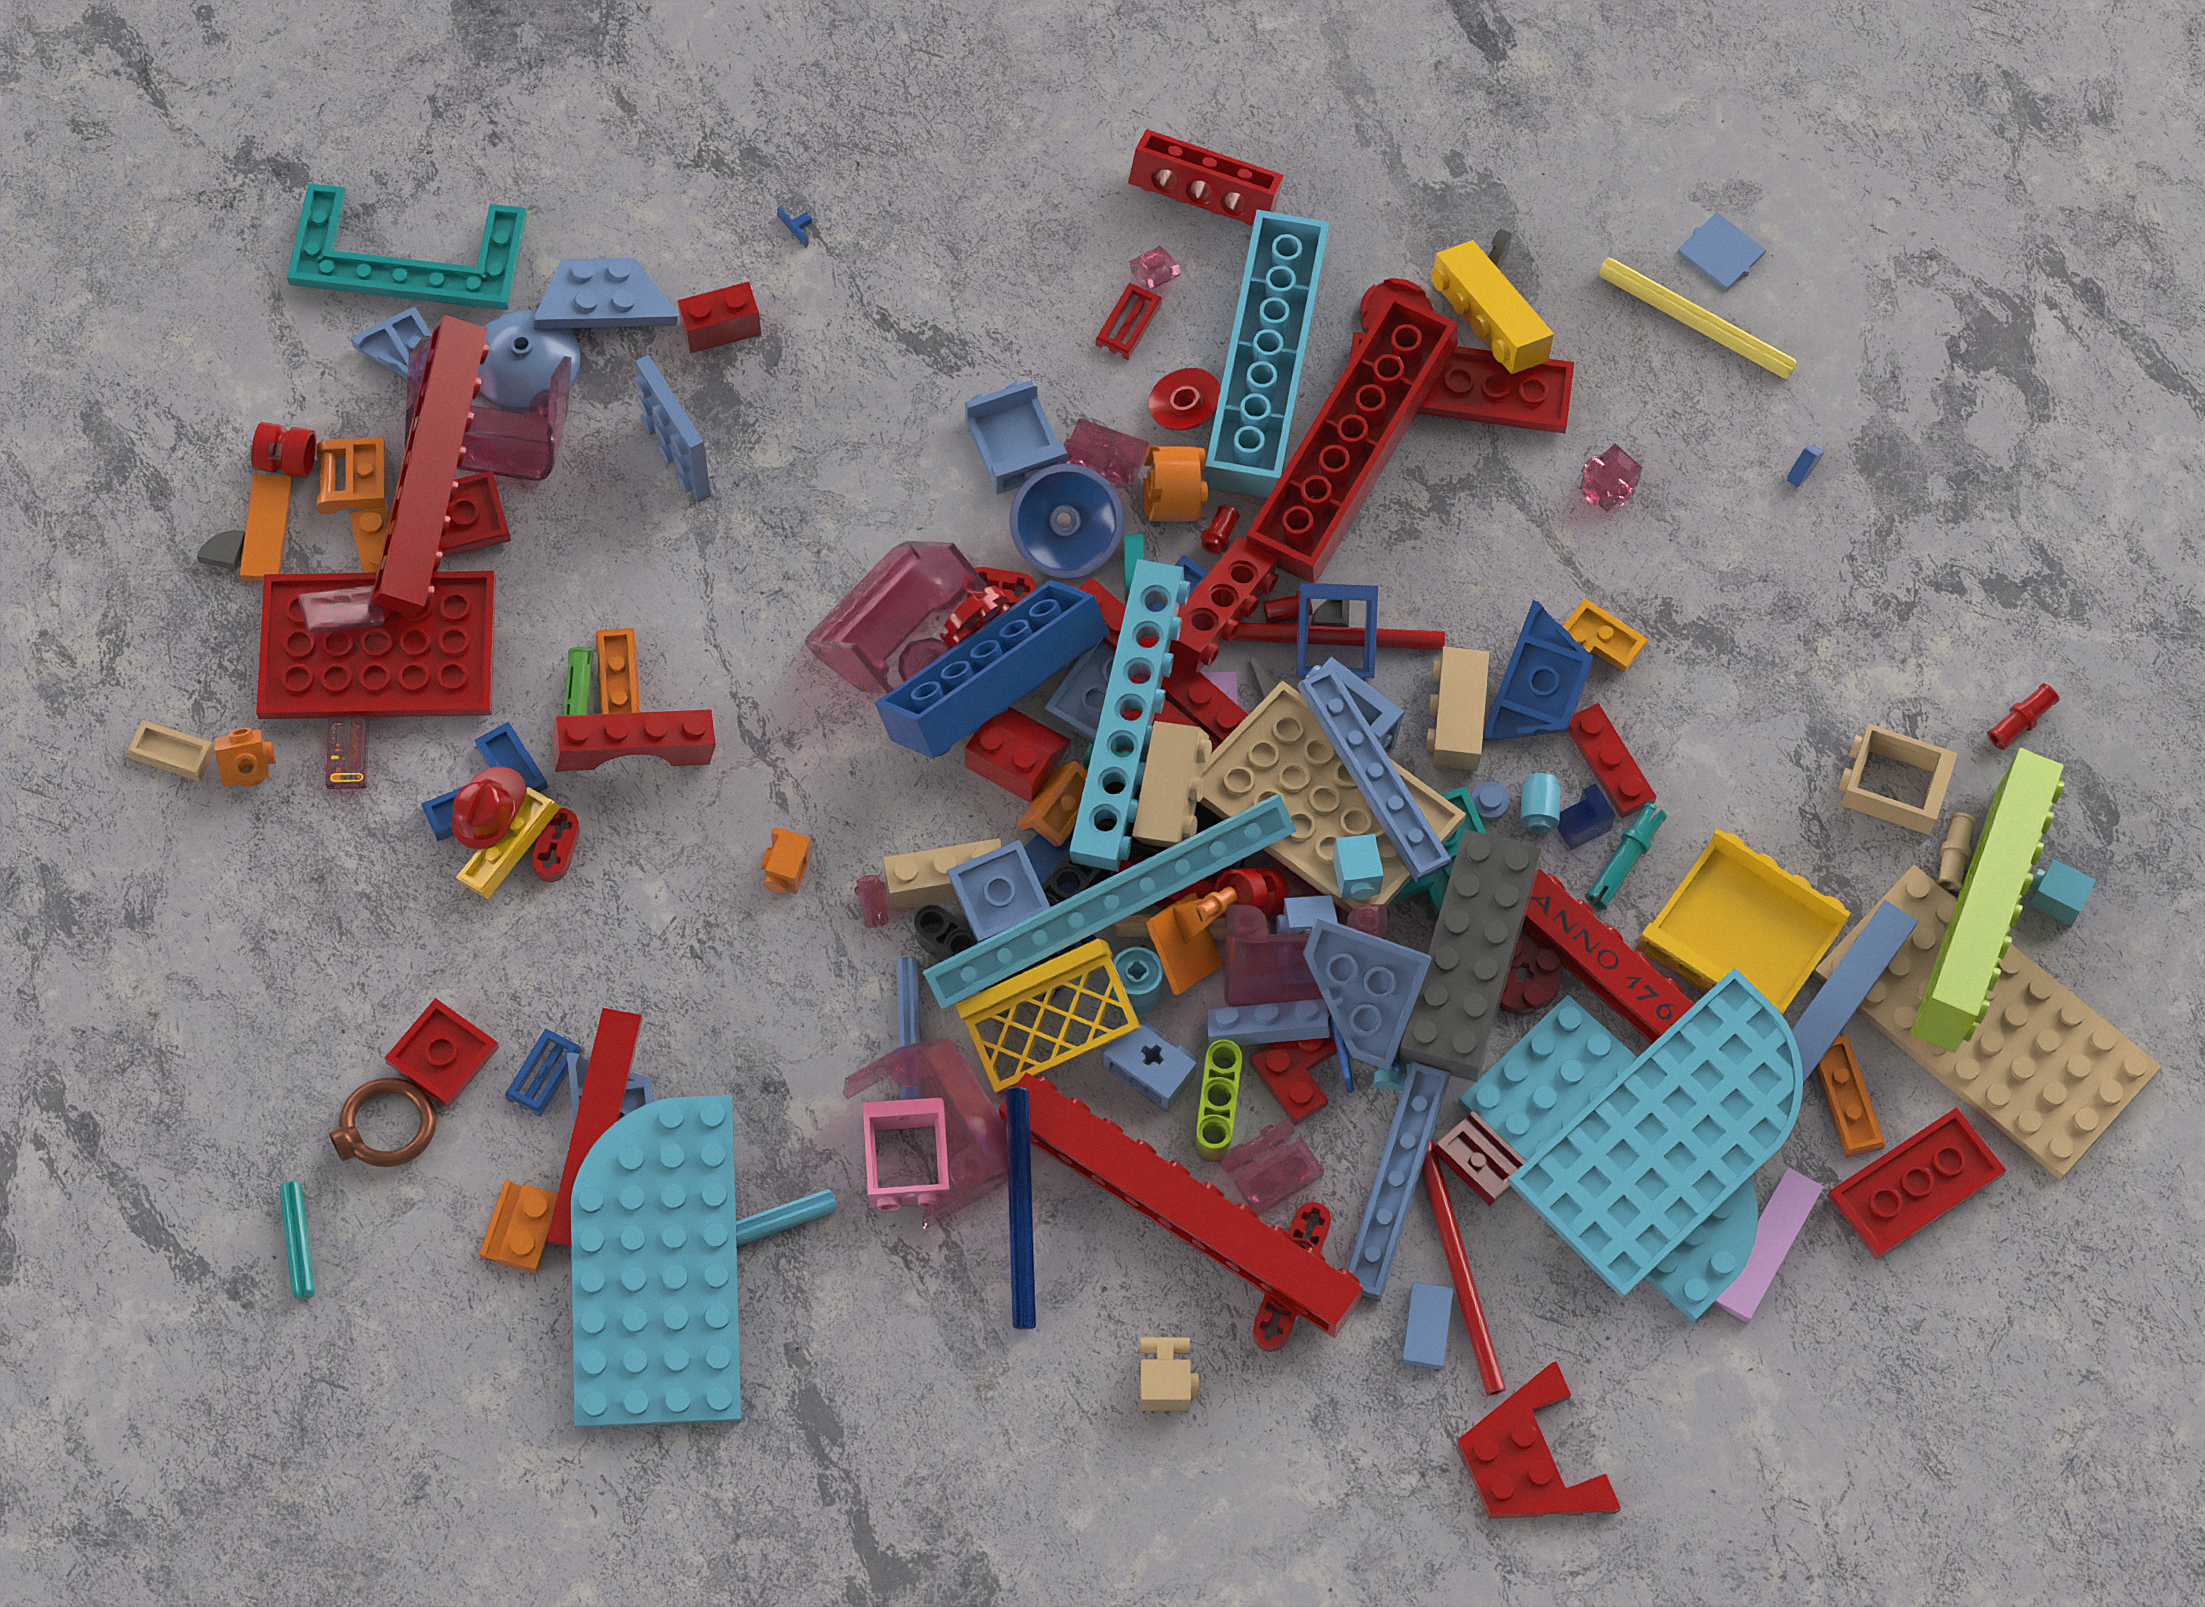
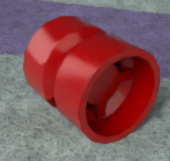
[251,421,317,478]
[1214,867,1289,920]

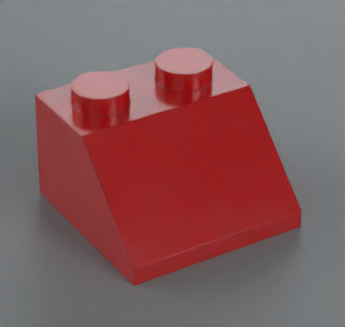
[965,707,1071,803]

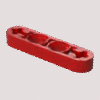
[1252,1202,1331,1352]

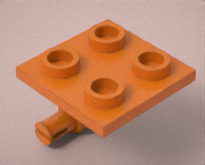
[1146,887,1237,995]

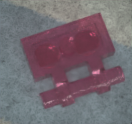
[1219,1119,1325,1216]

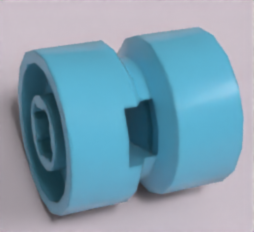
[1112,947,1163,1015]

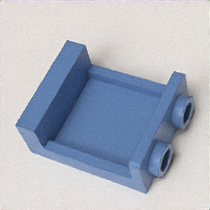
[965,380,1067,494]
[1306,657,1404,755]

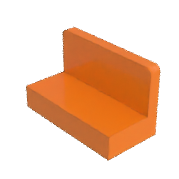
[1015,761,1088,847]

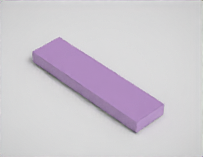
[1713,1167,1824,1324]

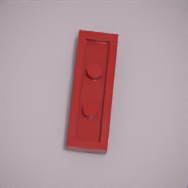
[1568,702,1657,819]

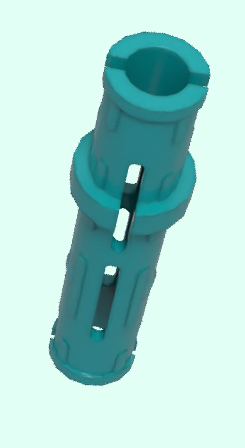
[1585,803,1667,910]

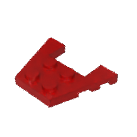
[1457,1361,1621,1519]

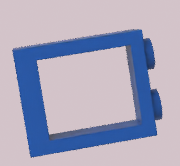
[1296,583,1378,682]

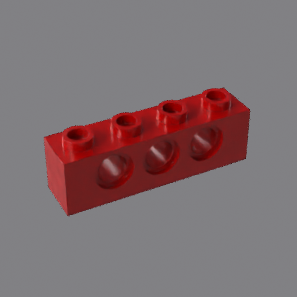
[1128,129,1284,226]
[1169,536,1279,677]

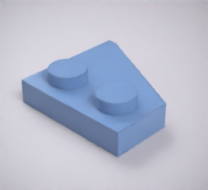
[350,306,432,386]

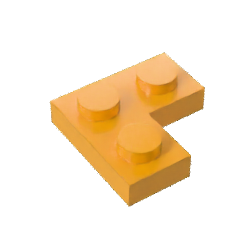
[1563,598,1648,673]

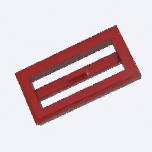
[1095,282,1162,360]

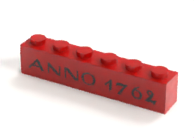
[1522,868,1696,1044]

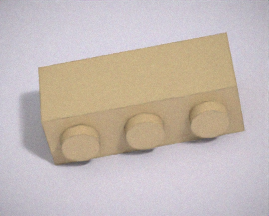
[1425,647,1490,771]
[1132,721,1212,848]
[883,838,1002,911]

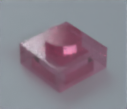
[1129,246,1181,291]

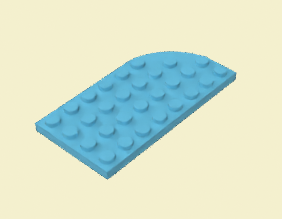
[1507,968,1803,1299]
[1458,994,1758,1324]
[571,1095,742,1428]

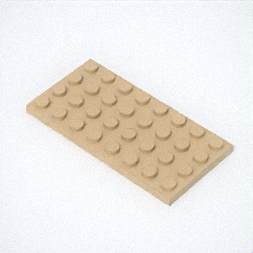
[1813,865,2162,1181]

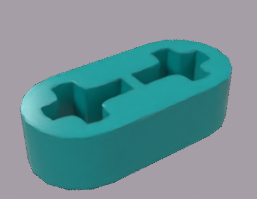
[1124,533,1144,601]

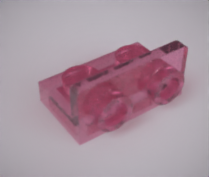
[1063,418,1149,486]

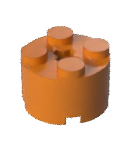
[1143,446,1208,522]

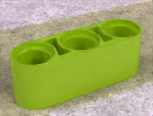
[1195,1039,1242,1162]

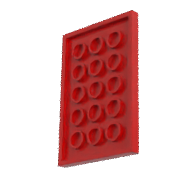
[256,570,496,719]

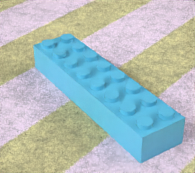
[1204,210,1330,498]

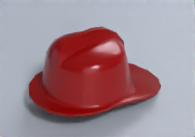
[451,766,526,850]

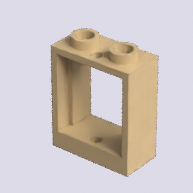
[1838,723,1958,835]

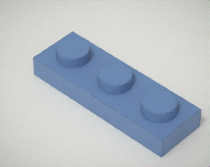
[1208,999,1329,1046]

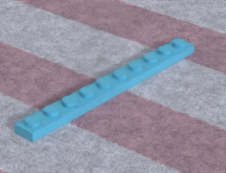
[923,794,1297,1009]

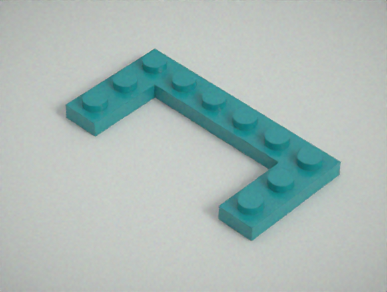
[287,183,527,310]

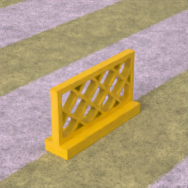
[955,938,1141,1094]

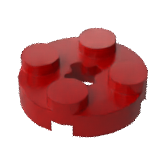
[940,586,1010,649]

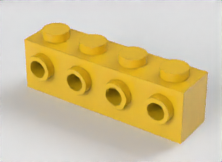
[1431,240,1554,374]

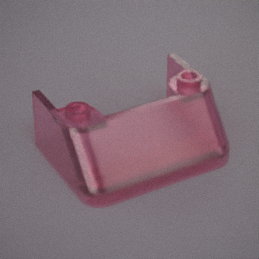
[405,335,572,481]
[805,541,988,694]
[843,1038,1022,1229]

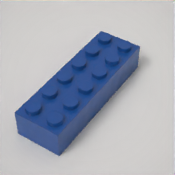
[875,580,1110,759]

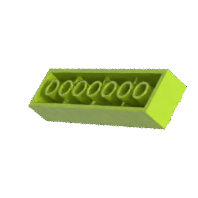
[1910,748,2065,1053]

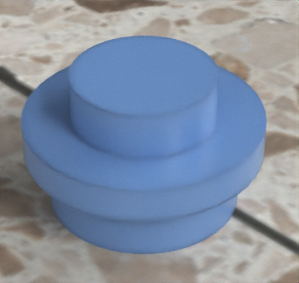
[1471,782,1510,820]

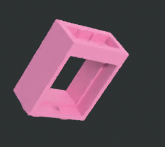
[863,1097,950,1212]

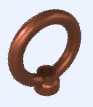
[329,1078,436,1167]

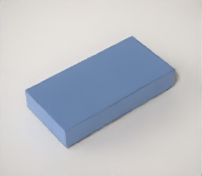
[1401,1282,1454,1370]

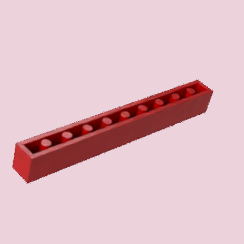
[998,1072,1363,1339]

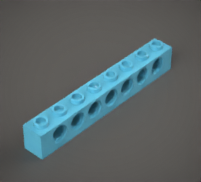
[1069,559,1190,871]

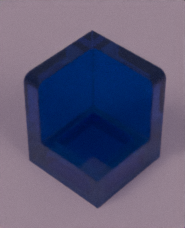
[1557,783,1616,850]

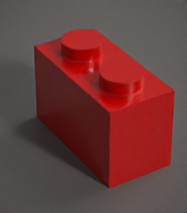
[677,281,761,353]

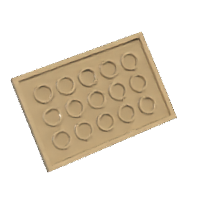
[1200,680,1466,927]

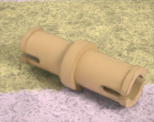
[1936,812,1975,892]

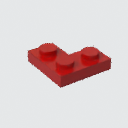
[1249,1036,1337,1126]

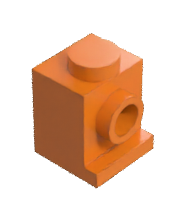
[761,827,812,894]

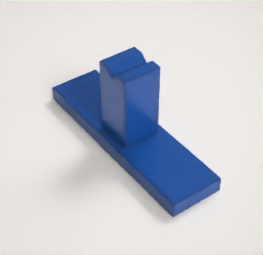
[777,206,812,248]

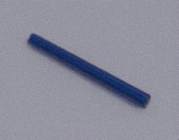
[1005,1087,1036,1330]

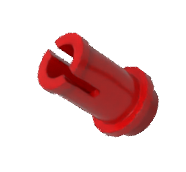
[1200,504,1240,555]
[1263,591,1313,623]

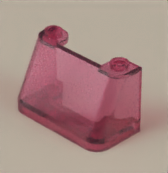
[1222,904,1387,1014]

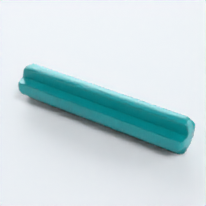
[279,1181,315,1299]

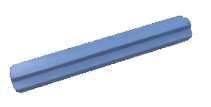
[896,957,923,1100]

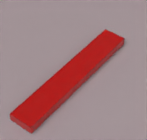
[547,1007,643,1248]

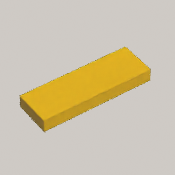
[456,787,560,899]

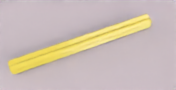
[1599,258,1797,379]

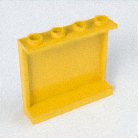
[1636,828,1851,1016]

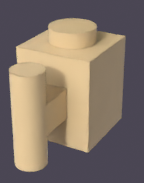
[1140,1337,1199,1411]

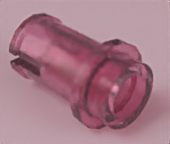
[854,875,889,928]

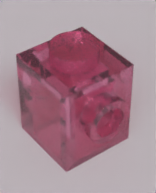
[1580,444,1643,512]

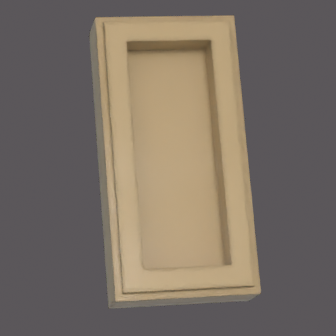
[126,719,215,782]

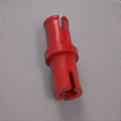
[1987,683,2059,750]

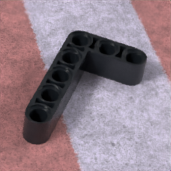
[914,853,1110,993]

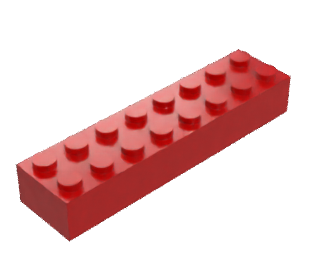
[1246,293,1458,583]

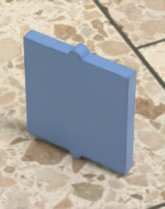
[1677,212,1766,291]

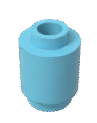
[1520,773,1561,834]

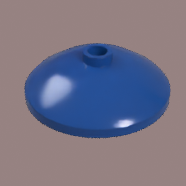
[1009,464,1124,578]

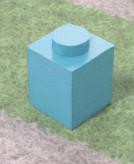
[1332,834,1384,900]
[2029,859,2096,927]

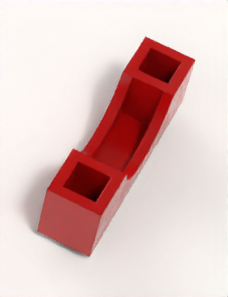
[551,709,716,772]

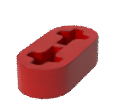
[965,567,1036,608]
[532,808,580,882]

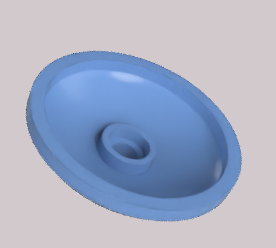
[477,310,581,411]

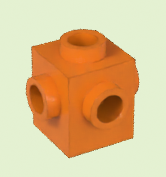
[214,727,276,787]

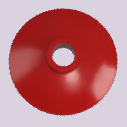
[1148,368,1221,431]

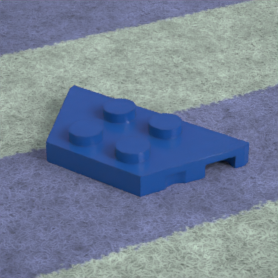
[1482,600,1594,741]

